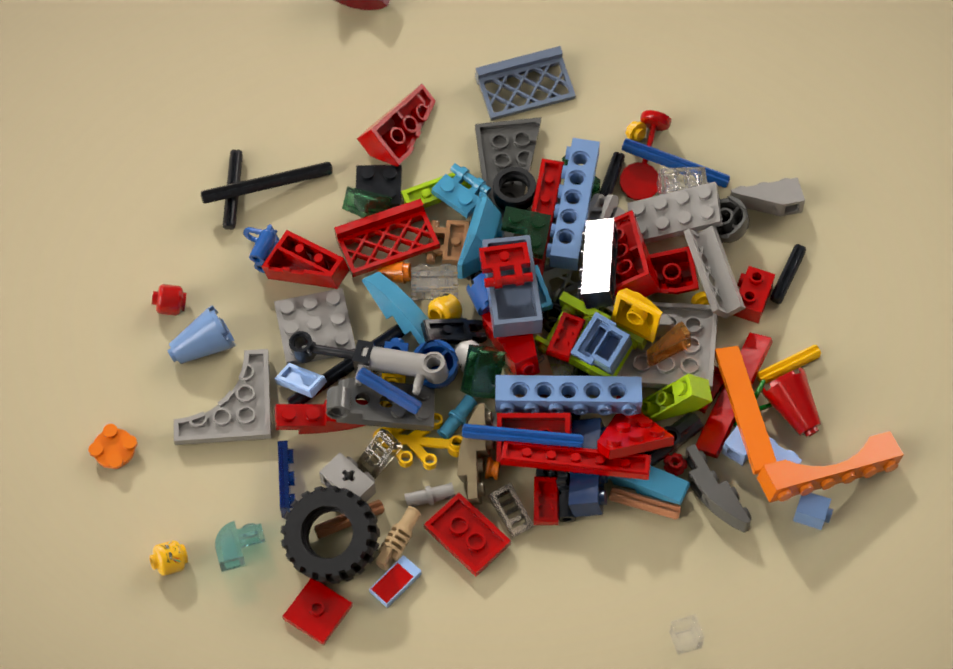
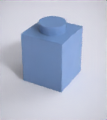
[793,493,833,530]

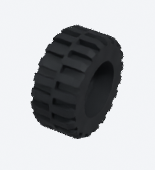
[281,485,380,584]

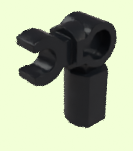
[556,471,576,522]

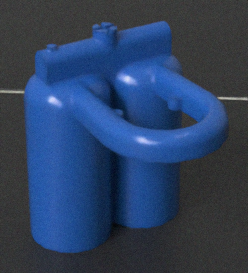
[243,224,279,273]

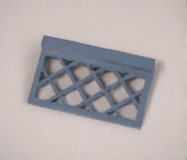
[475,46,576,121]

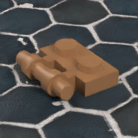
[425,220,470,265]

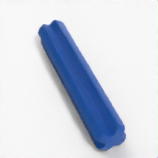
[356,367,422,414]

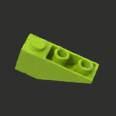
[641,373,713,422]

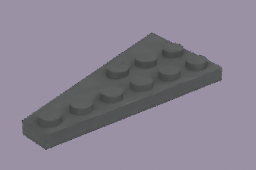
[475,117,541,238]

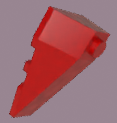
[614,210,660,297]
[649,246,699,294]

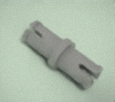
[404,482,455,508]

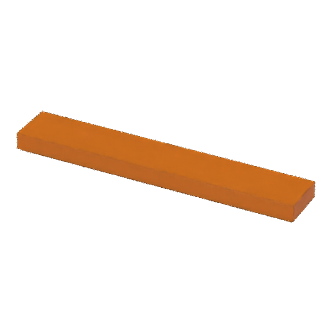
[715,346,777,475]

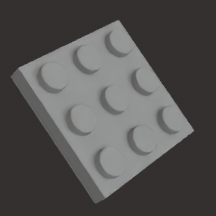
[274,288,356,365]

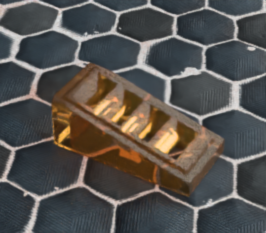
[647,321,691,367]

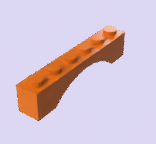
[757,431,904,503]

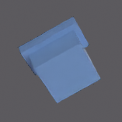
[571,312,632,376]

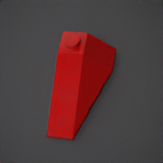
[357,84,436,167]

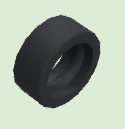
[493,167,536,212]

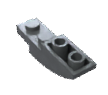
[684,444,752,533]

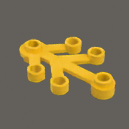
[373,413,463,470]

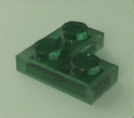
[501,206,552,259]

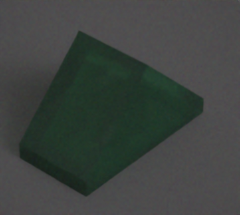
[342,186,392,218]

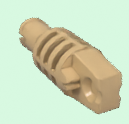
[376,506,421,571]

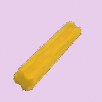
[756,345,821,384]

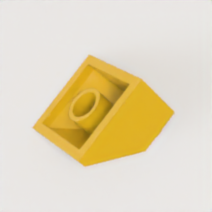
[611,288,662,343]

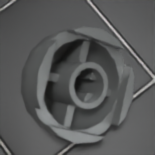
[715,196,750,243]

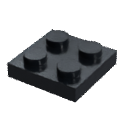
[355,165,402,209]

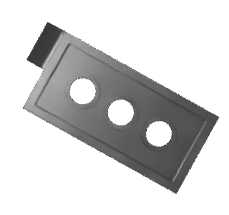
[326,378,435,432]

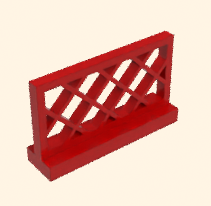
[334,198,440,277]

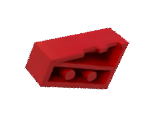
[261,230,350,289]

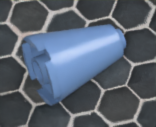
[167,305,236,364]

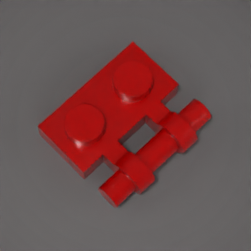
[479,242,533,289]

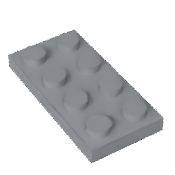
[627,182,723,244]

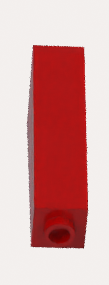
[481,312,540,375]

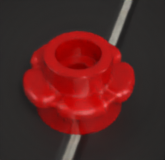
[663,453,687,476]

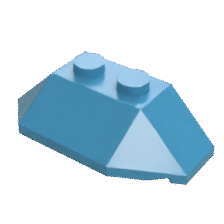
[457,191,505,279]

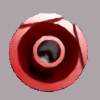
[761,368,821,437]

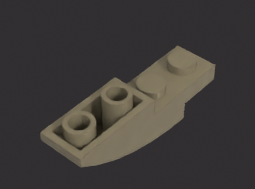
[457,403,494,505]

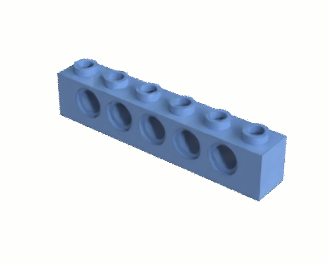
[546,138,600,271]
[495,375,642,416]

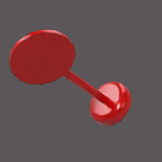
[620,110,672,201]

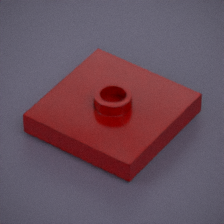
[282,578,353,645]

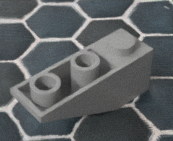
[730,178,805,216]

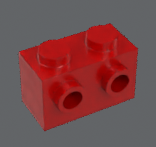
[733,266,776,324]

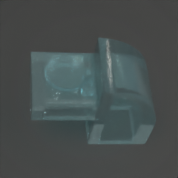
[215,521,265,572]

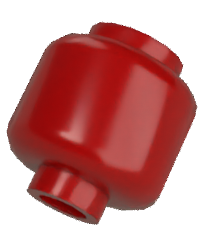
[151,284,186,316]

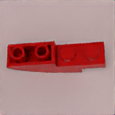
[274,400,368,434]

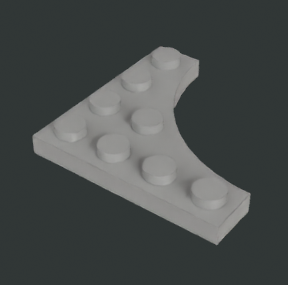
[174,349,271,445]

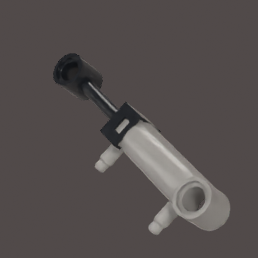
[289,331,449,395]

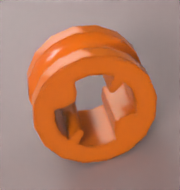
[485,457,501,480]

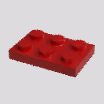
[424,493,511,577]

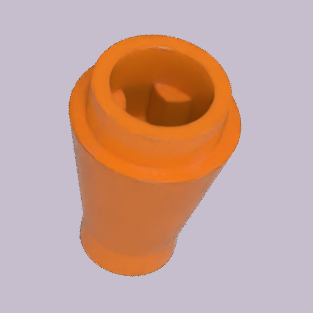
[377,261,412,284]

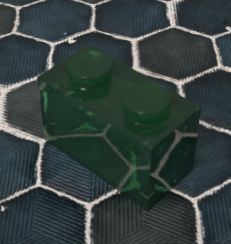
[460,344,505,399]

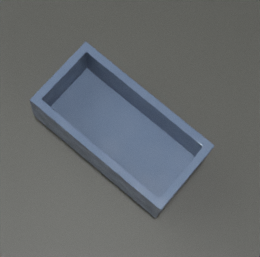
[482,235,543,338]

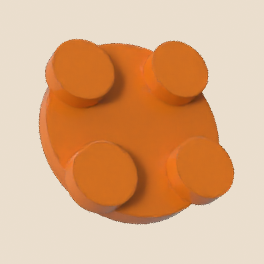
[88,424,138,469]

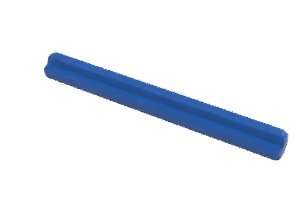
[622,138,730,188]
[462,424,584,448]

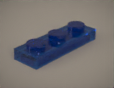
[278,440,296,518]

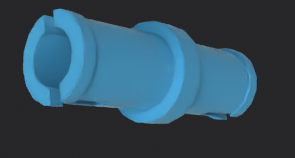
[437,394,478,439]

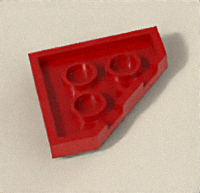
[597,413,674,460]

